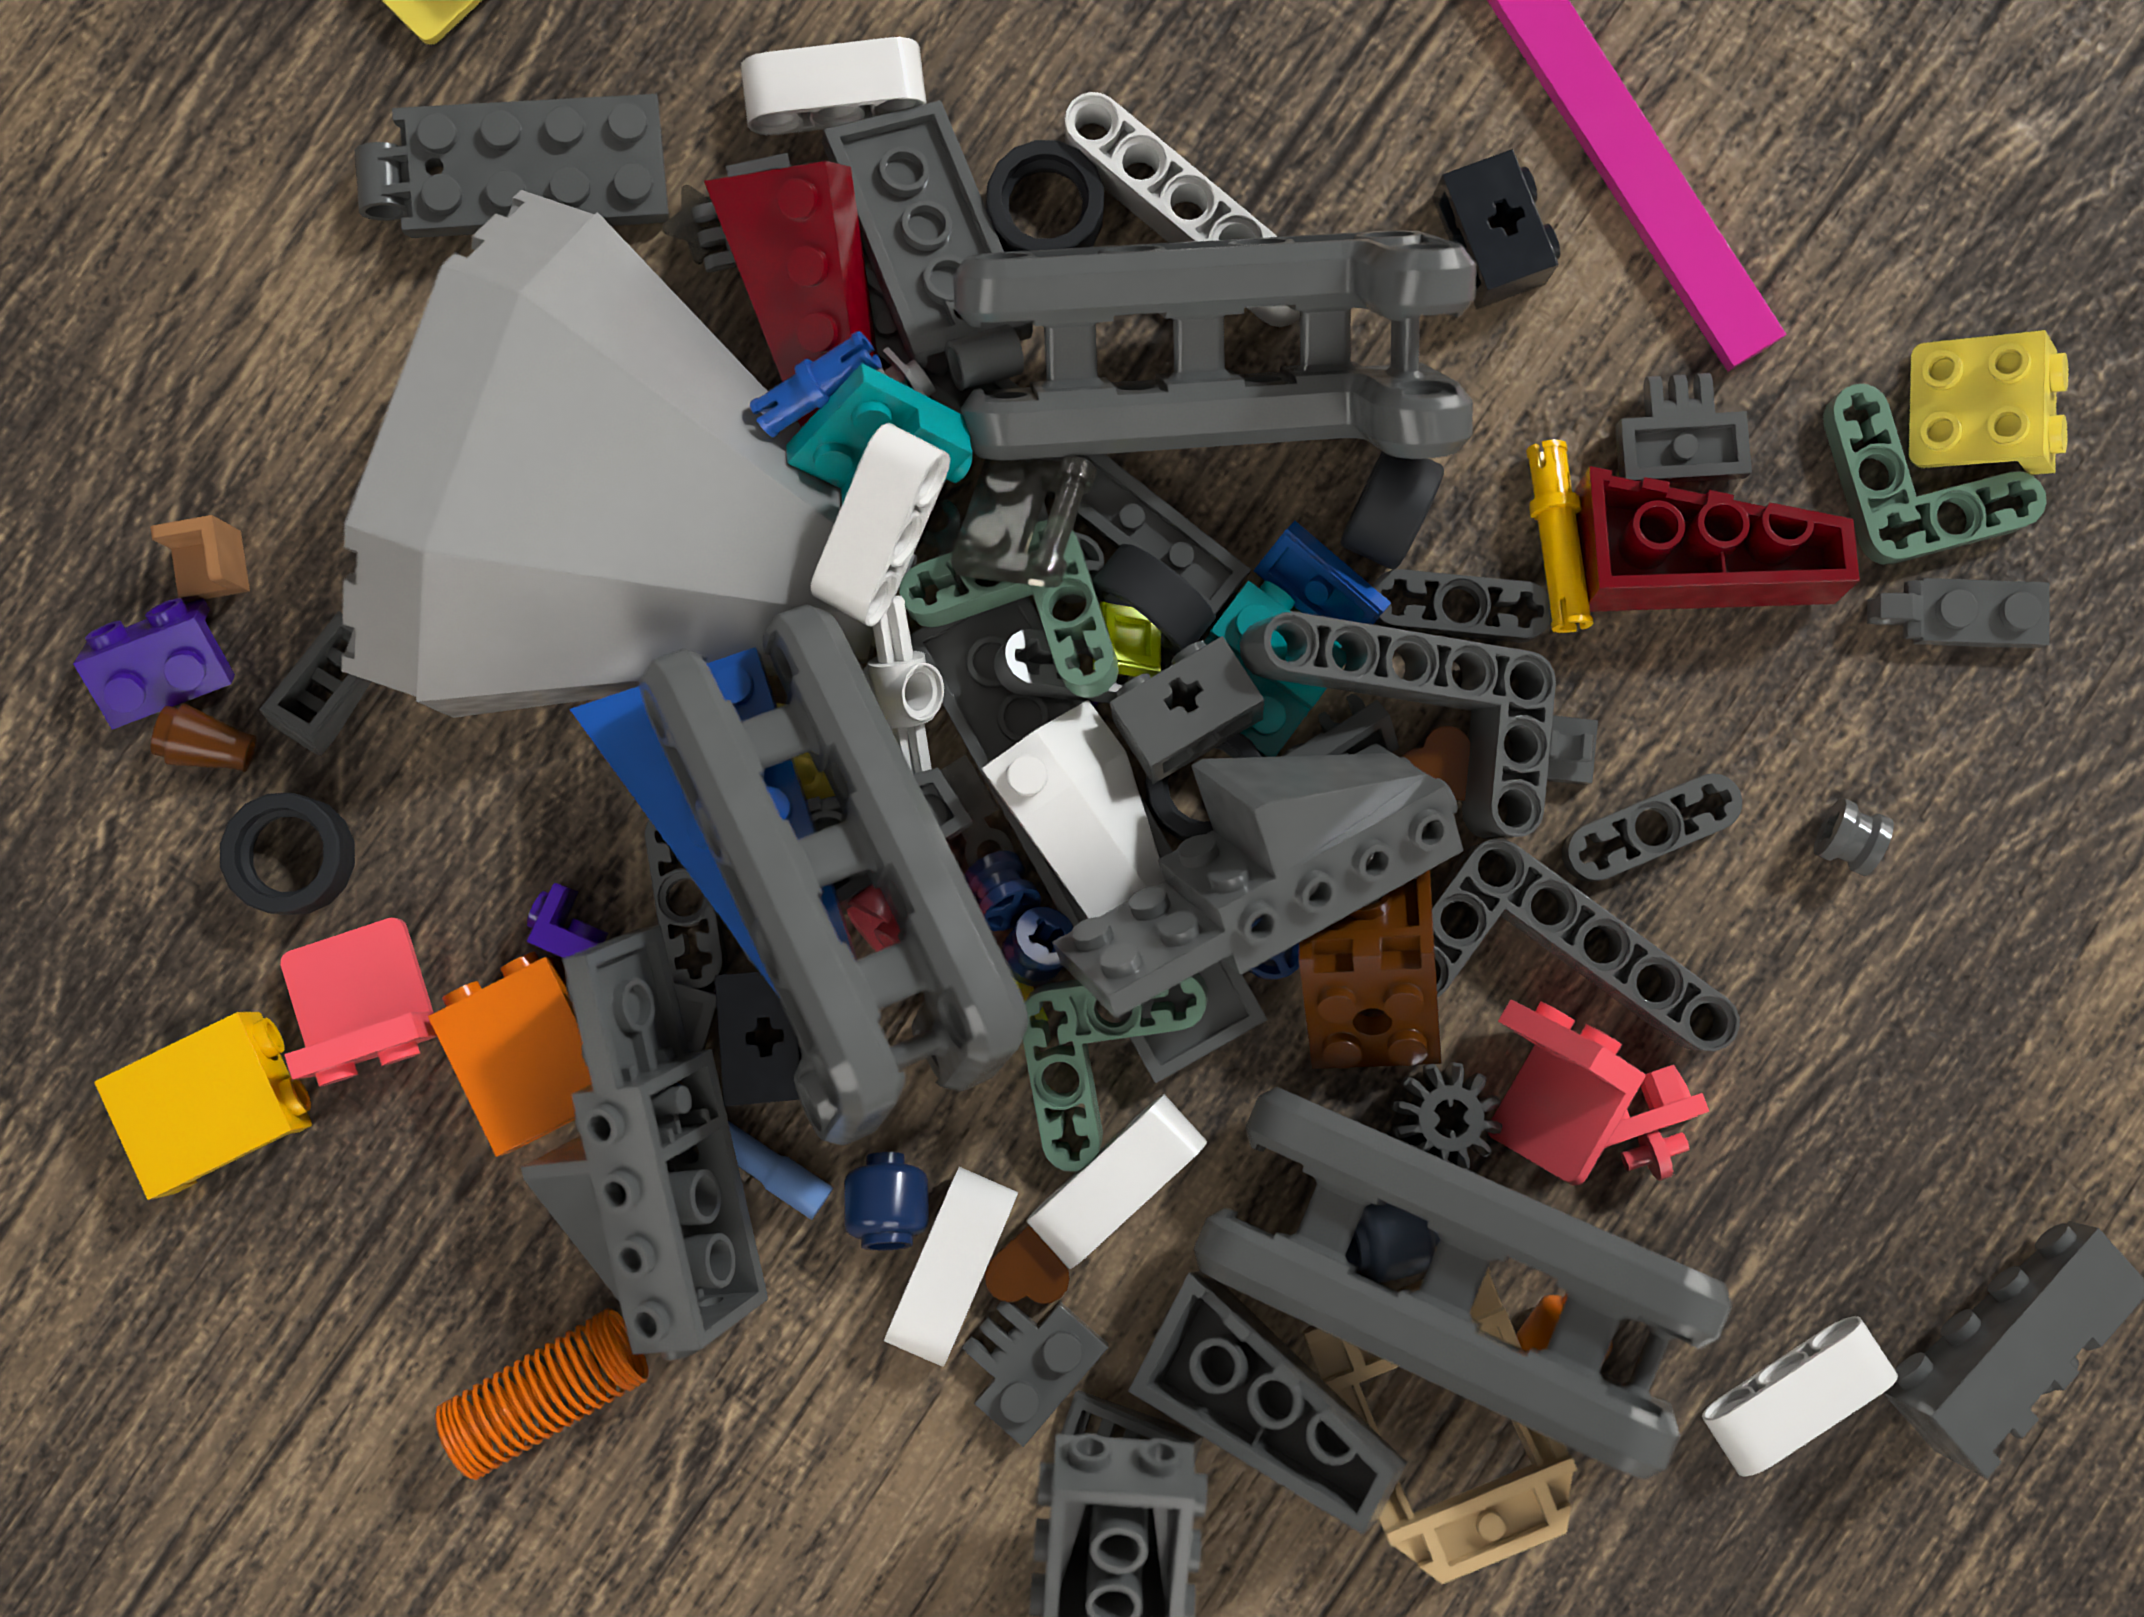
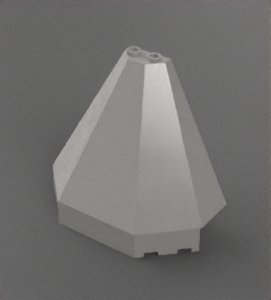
[341,190,917,718]

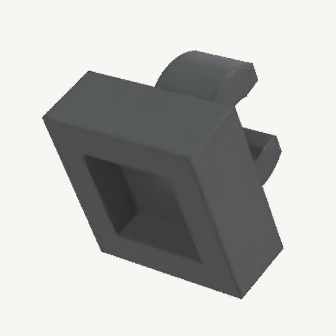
[1547,715,1598,785]

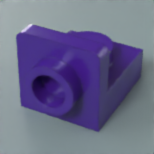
[527,883,609,958]

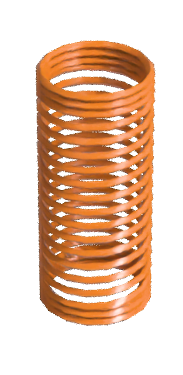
[435,1308,649,1480]

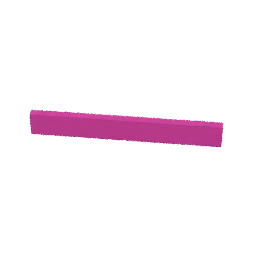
[1487,0,1786,372]

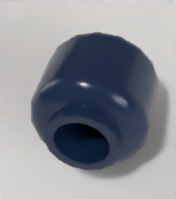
[844,1152,929,1251]

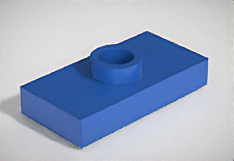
[1253,521,1391,649]

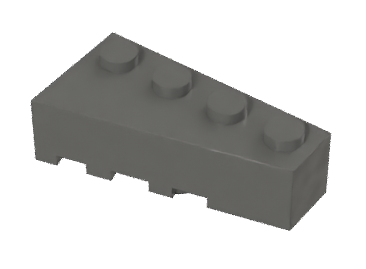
[1883,1221,2144,1479]
[1129,1271,1408,1534]

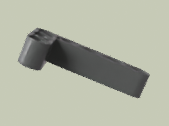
[1240,612,1556,839]
[1432,839,1740,1051]

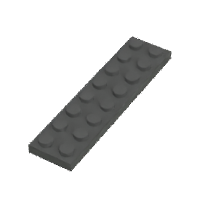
[910,596,1268,1083]

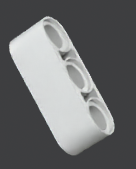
[741,37,926,135]
[811,423,950,626]
[1026,1094,1207,1269]
[884,1167,1018,1367]
[1702,1316,1898,1477]

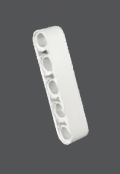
[1065,92,1300,327]

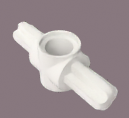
[863,595,944,774]

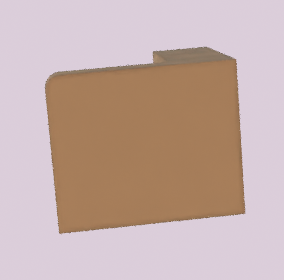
[150,515,250,602]

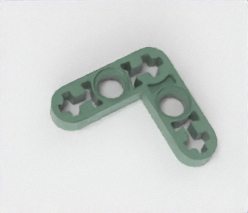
[1823,384,2047,565]
[899,519,1119,698]
[1023,973,1208,1172]

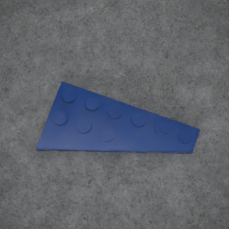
[570,647,857,996]

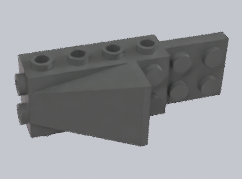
[1053,743,1463,1018]
[521,925,768,1360]
[1029,1434,1207,1617]

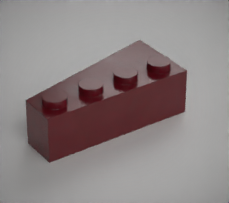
[704,161,878,428]
[1574,466,1860,612]

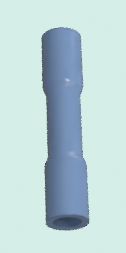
[676,1082,834,1220]

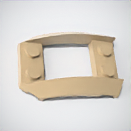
[1303,1267,1577,1584]

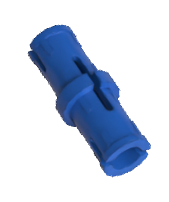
[750,331,882,437]

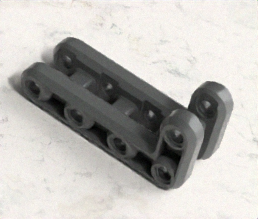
[953,231,1476,460]
[639,604,1029,1145]
[1194,1087,1733,1479]

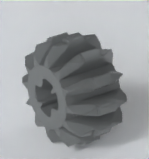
[1391,1062,1502,1170]

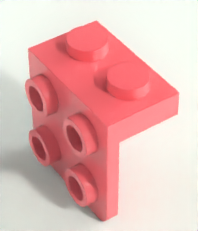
[280,918,437,1087]
[1488,999,1646,1186]

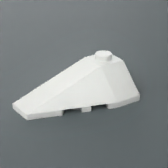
[982,700,1165,918]

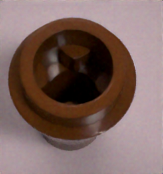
[151,704,257,772]

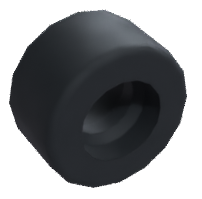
[1340,451,1444,570]

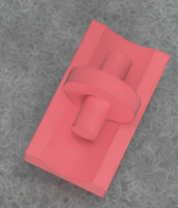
[1604,1065,1710,1181]

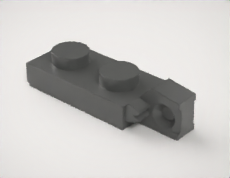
[1867,578,2050,649]

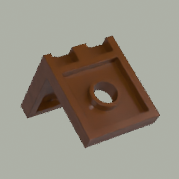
[1299,870,1442,1069]

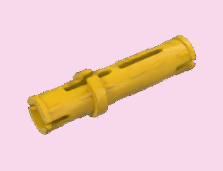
[1526,440,1594,633]

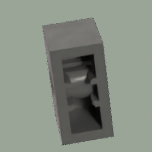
[1110,636,1264,784]

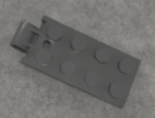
[354,94,670,238]
[822,100,1033,391]

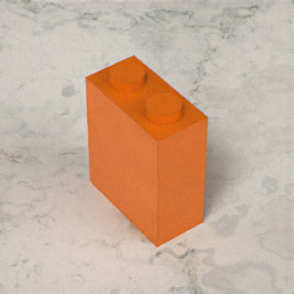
[428,952,592,1157]

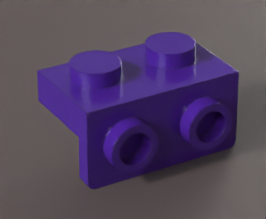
[73,598,235,730]

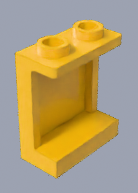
[94,1012,312,1200]

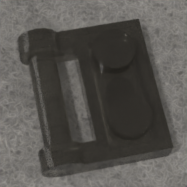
[950,456,1097,588]

